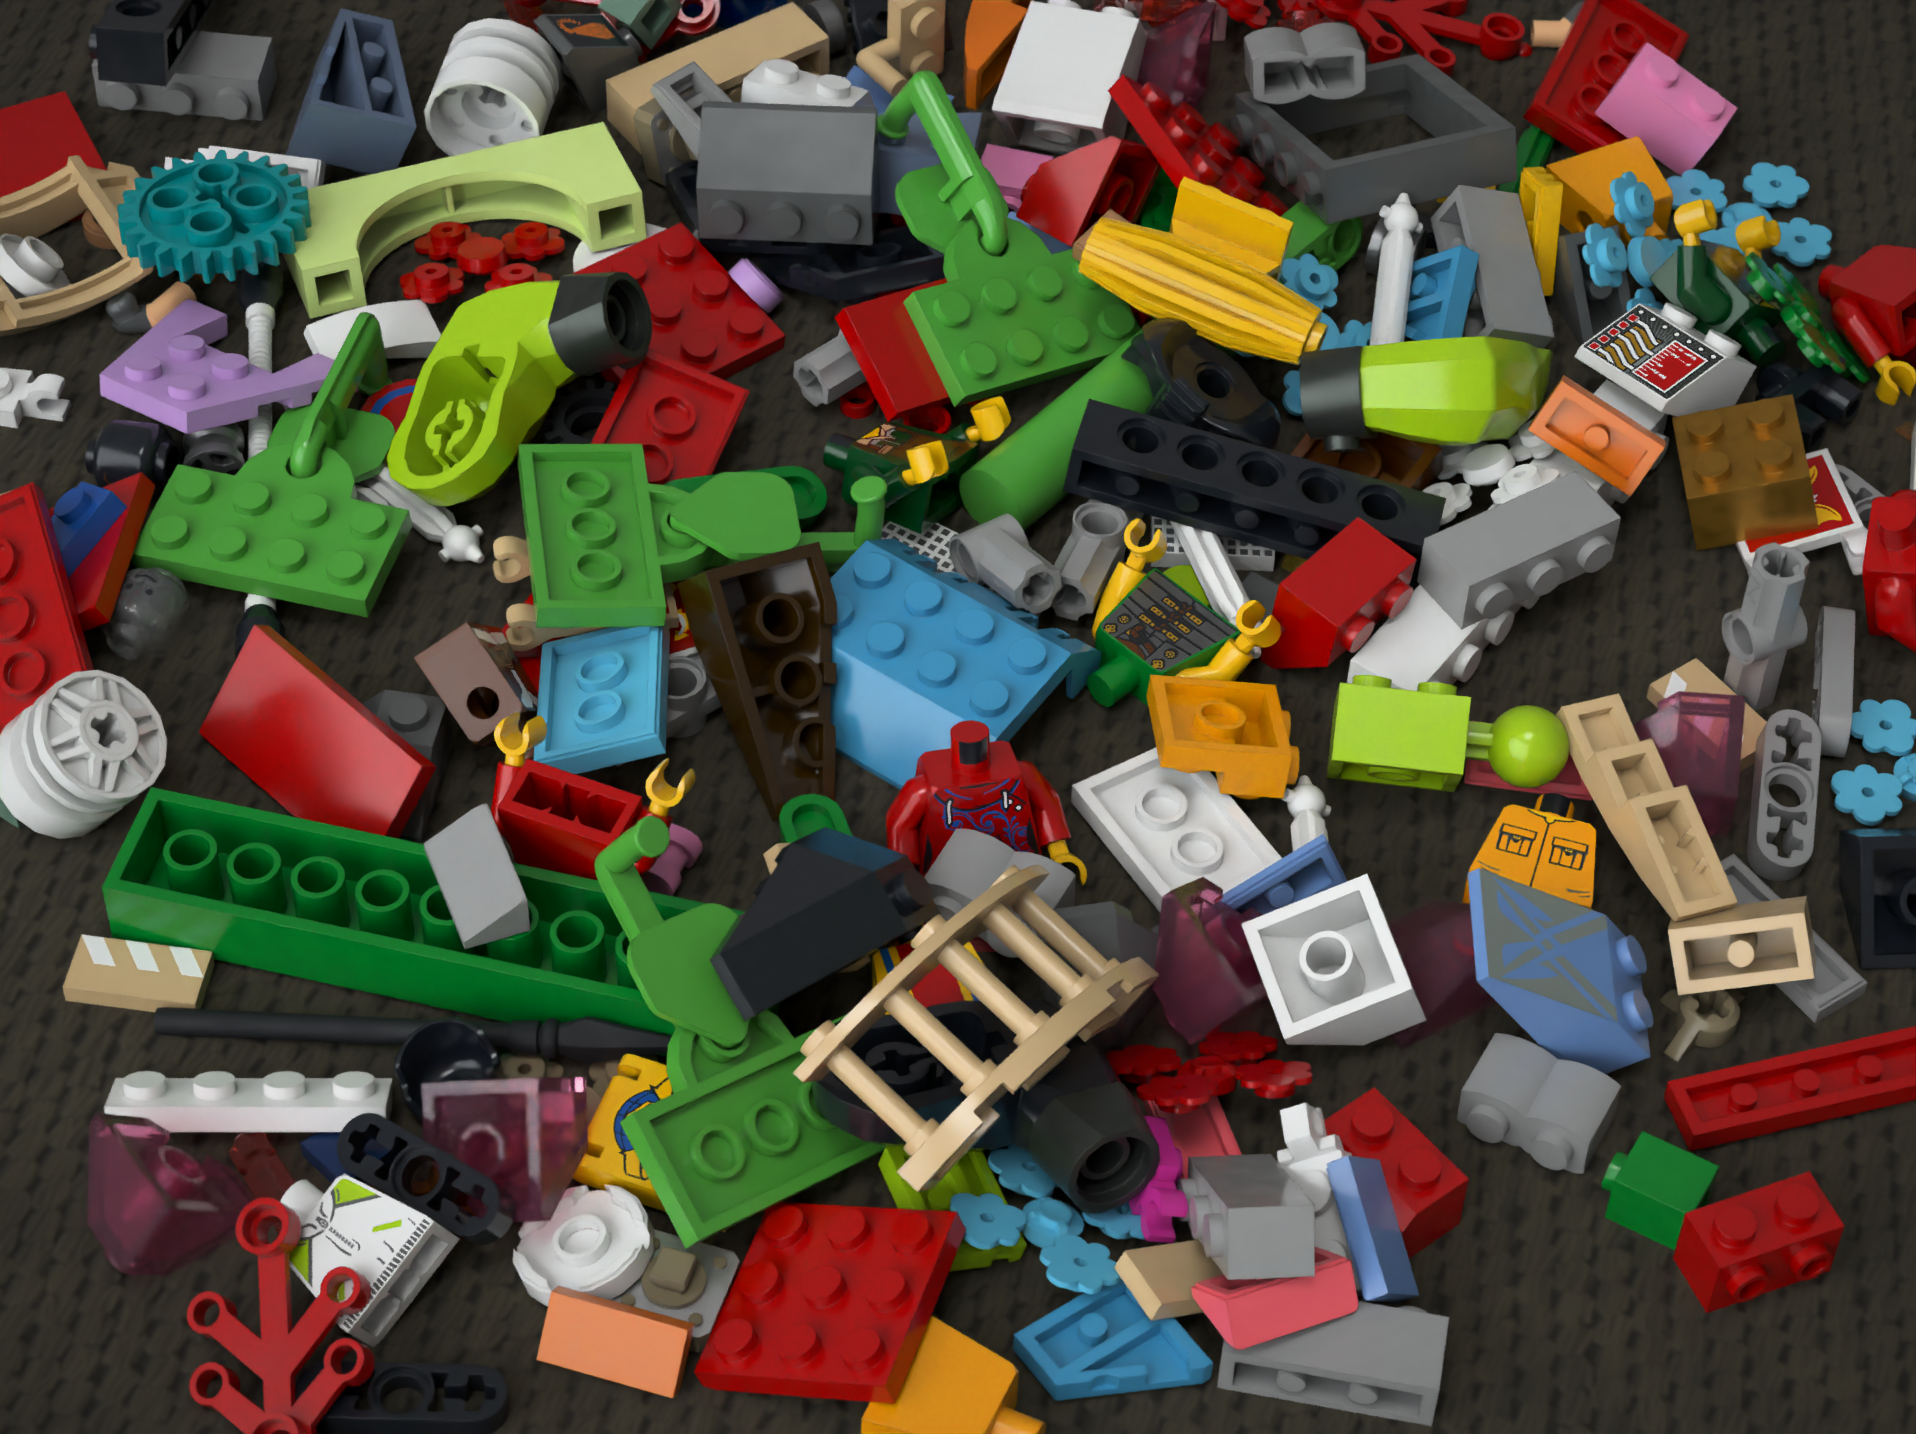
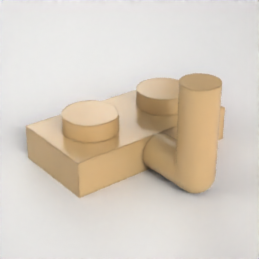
[856,0,946,98]

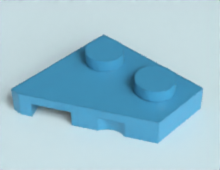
[1405,245,1479,341]
[1013,1278,1213,1401]

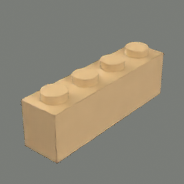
[606,2,829,155]

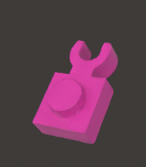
[1128,1116,1188,1243]

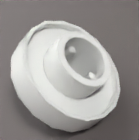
[0,233,70,299]

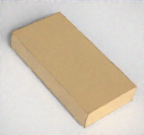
[1114,1239,1223,1321]

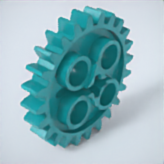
[117,150,312,283]

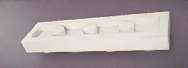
[104,1071,393,1132]

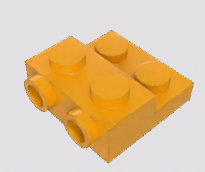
[1146,675,1300,800]

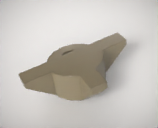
[1660,988,1746,1062]

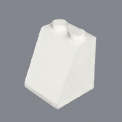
[992,0,1147,154]

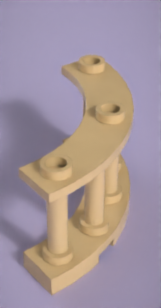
[793,865,1159,1192]

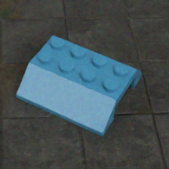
[830,539,1101,790]

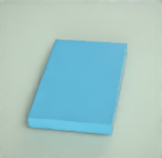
[534,621,670,774]

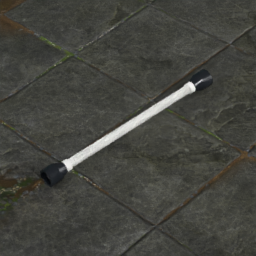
[235,262,286,659]

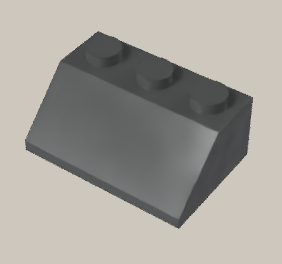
[696,101,880,245]

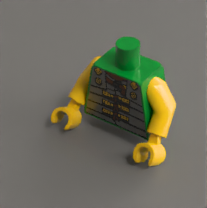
[1087,518,1281,707]

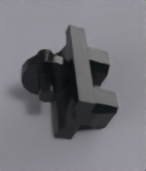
[1755,354,1863,454]

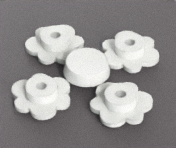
[1422,420,1561,525]

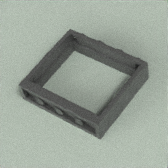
[1230,54,1517,224]

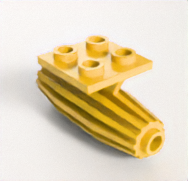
[1079,177,1329,365]

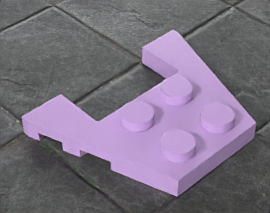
[100,299,358,434]

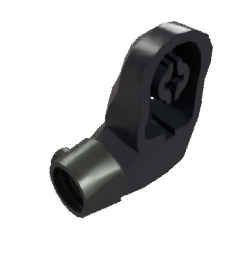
[812,1000,1160,1214]

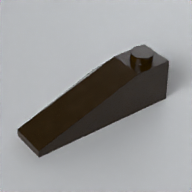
[677,542,837,822]

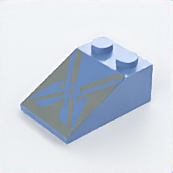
[1468,868,1653,1074]

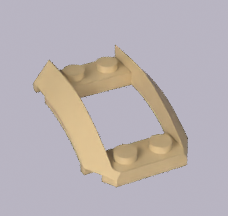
[0,155,157,337]

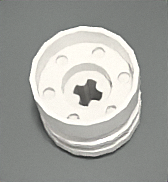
[424,18,562,156]
[0,670,167,839]

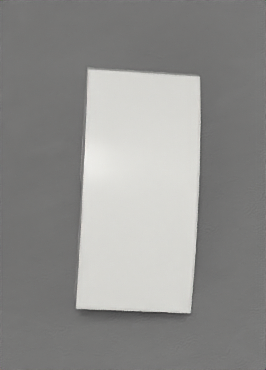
[303,300,441,360]

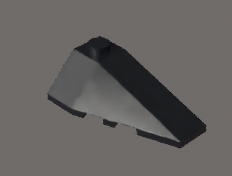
[710,827,941,1021]

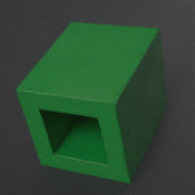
[1601,1131,1720,1250]

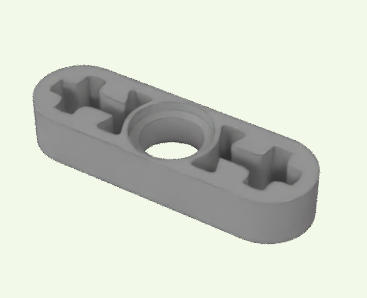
[1812,606,1855,758]
[1747,709,1822,881]

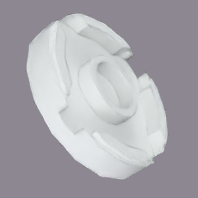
[513,1184,655,1307]

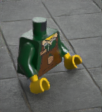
[1649,199,1786,367]
[823,396,1011,533]

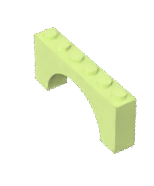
[283,122,647,319]

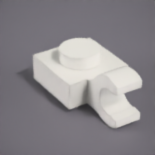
[0,367,71,428]

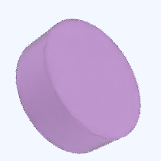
[728,258,783,314]

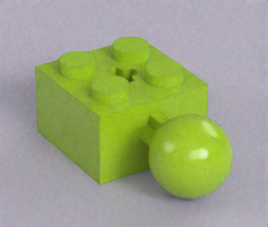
[1326,675,1569,792]

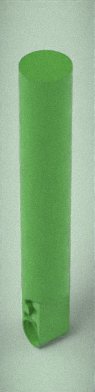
[959,201,1363,531]

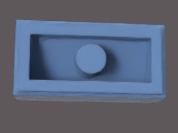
[1209,834,1347,950]

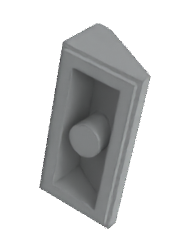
[424,803,530,949]

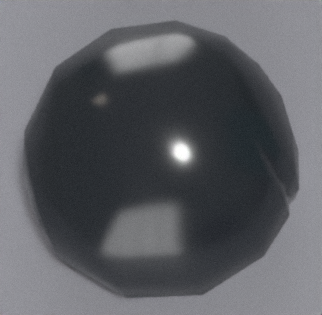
[394,1017,504,1131]

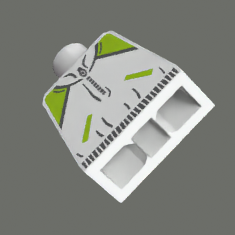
[280,1174,459,1347]

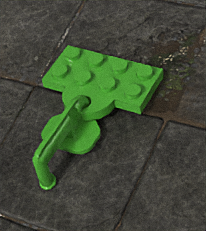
[878,70,1141,407]
[131,312,412,618]
[518,444,887,628]
[594,816,887,1249]

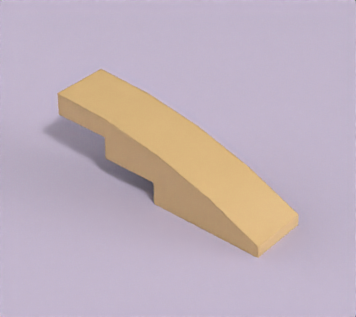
[1555,693,1738,922]

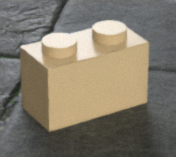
[1668,896,1817,995]

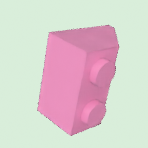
[1594,42,1737,175]

